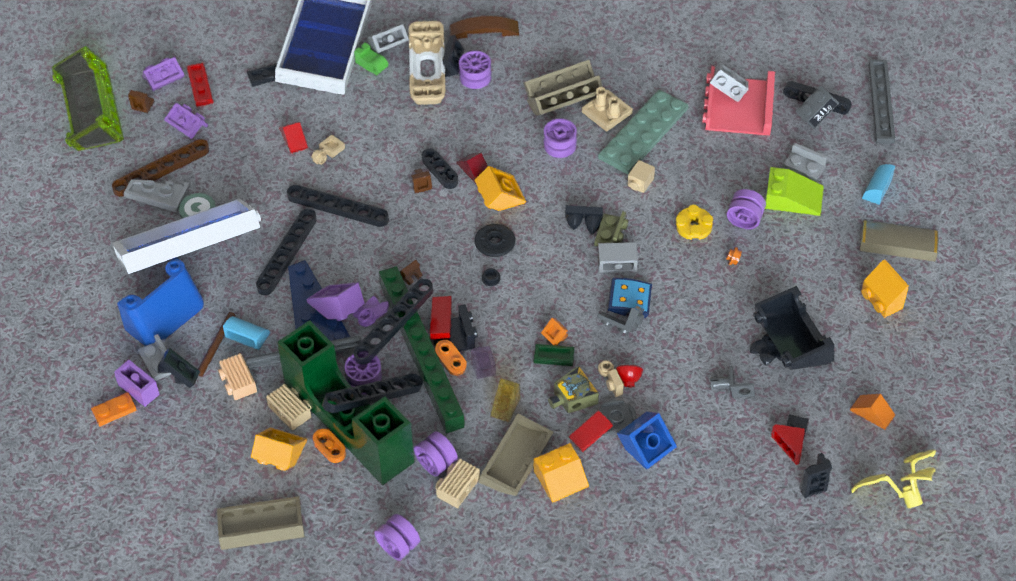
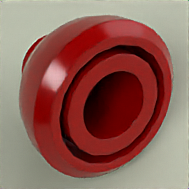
[615,365,643,387]

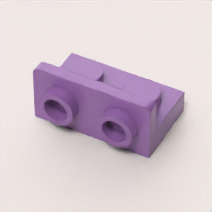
[142,57,184,91]
[164,103,208,139]

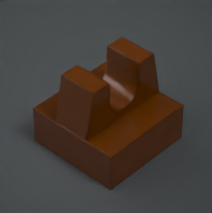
[411,168,432,194]
[399,260,423,285]

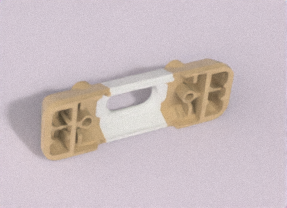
[409,21,446,105]

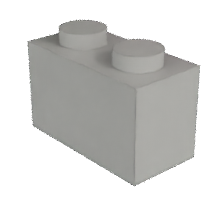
[366,24,409,53]
[598,242,638,273]

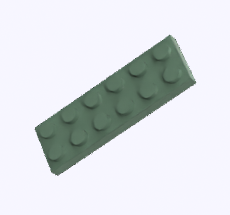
[598,89,689,175]

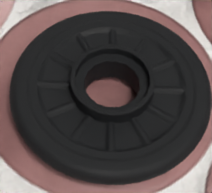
[474,224,516,257]

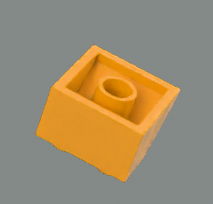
[475,166,526,211]
[861,259,909,318]
[251,427,307,470]
[534,443,589,503]

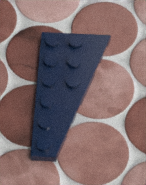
[288,260,351,353]

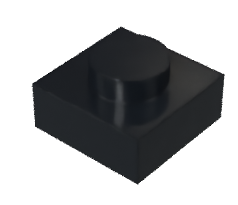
[786,414,809,438]

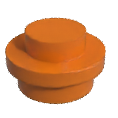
[726,247,742,265]

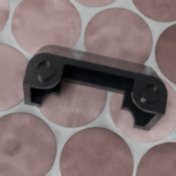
[753,286,835,370]

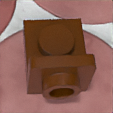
[128,90,155,113]

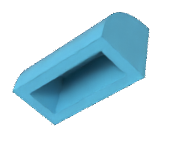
[862,164,895,205]
[223,316,270,350]

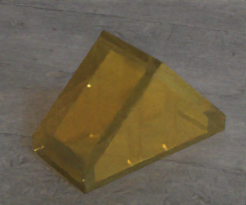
[490,378,520,422]

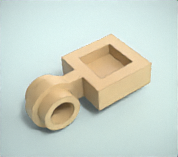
[312,135,345,165]
[598,361,624,397]

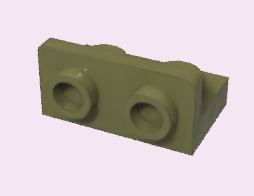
[594,211,629,246]

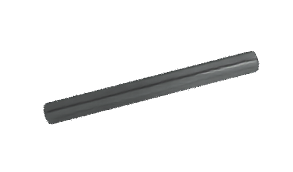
[245,336,361,369]

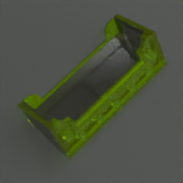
[52,46,124,151]

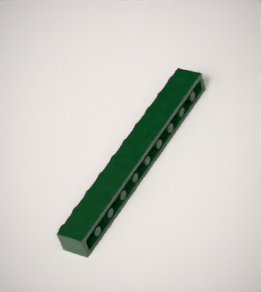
[379,266,465,434]

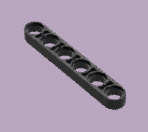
[287,185,389,227]
[256,209,317,295]
[353,279,433,365]
[322,374,423,413]

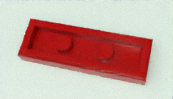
[187,63,214,107]
[430,296,452,339]

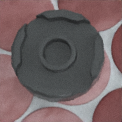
[598,400,636,436]

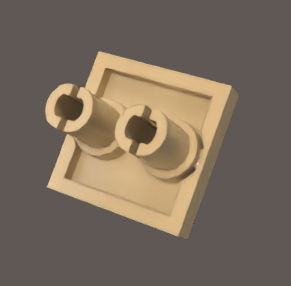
[582,87,633,132]

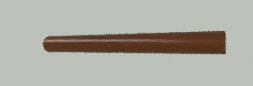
[198,312,236,376]

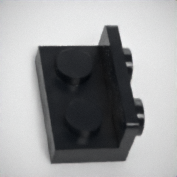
[442,35,464,77]
[801,453,832,498]

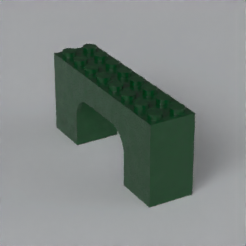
[277,320,415,485]

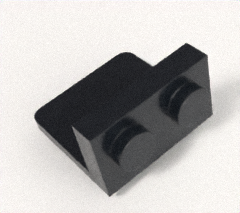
[429,304,478,352]

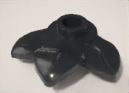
[750,334,781,365]

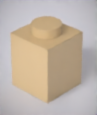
[628,160,655,193]

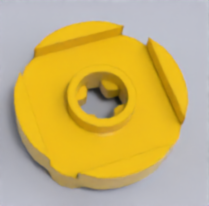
[676,205,713,240]

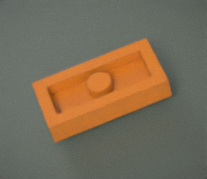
[91,392,136,427]

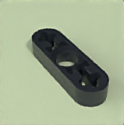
[422,148,458,189]

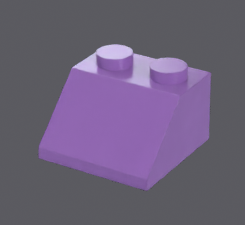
[307,282,365,321]

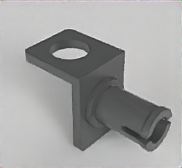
[710,366,755,398]

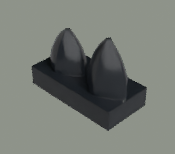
[565,205,603,235]
[157,348,200,388]

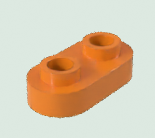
[435,340,467,376]
[313,429,346,463]

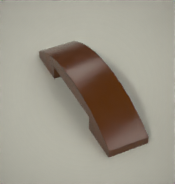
[450,16,519,39]

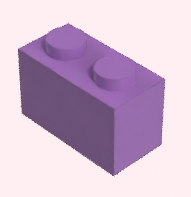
[114,360,160,407]

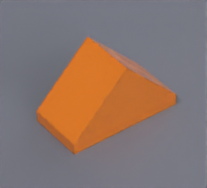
[850,394,895,430]

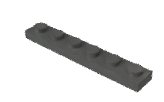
[869,60,895,144]

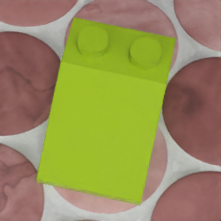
[765,167,824,216]

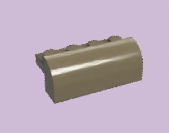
[523,60,603,116]

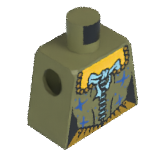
[548,366,599,413]

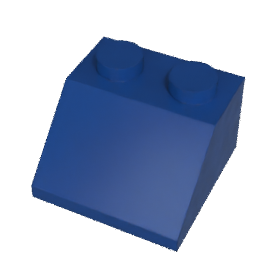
[617,411,677,469]

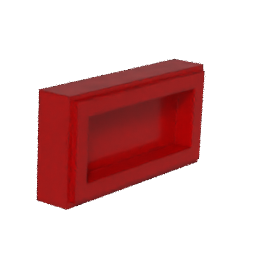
[569,410,613,452]

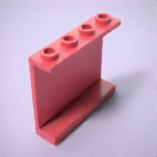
[703,66,775,136]

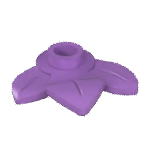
[352,296,389,327]

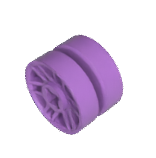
[459,51,491,89]
[544,119,577,158]
[727,189,766,230]
[344,352,382,395]
[414,431,458,477]
[374,514,420,561]

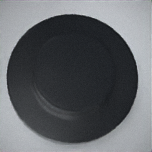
[482,268,501,286]

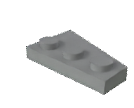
[124,180,190,213]

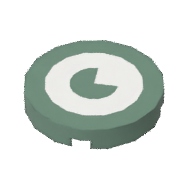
[179,193,216,218]

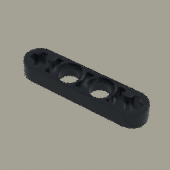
[783,81,852,115]

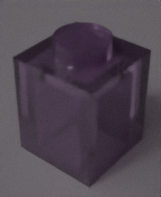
[471,346,496,379]

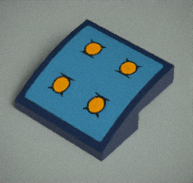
[607,278,652,318]

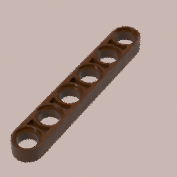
[112,139,209,197]

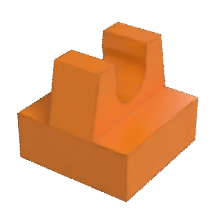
[541,318,568,346]

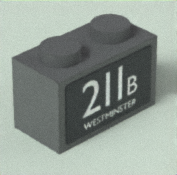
[795,85,839,129]

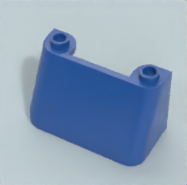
[117,257,204,346]

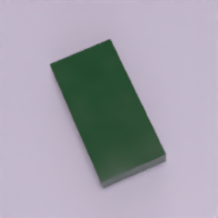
[534,344,575,367]

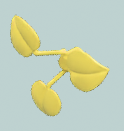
[851,450,936,508]

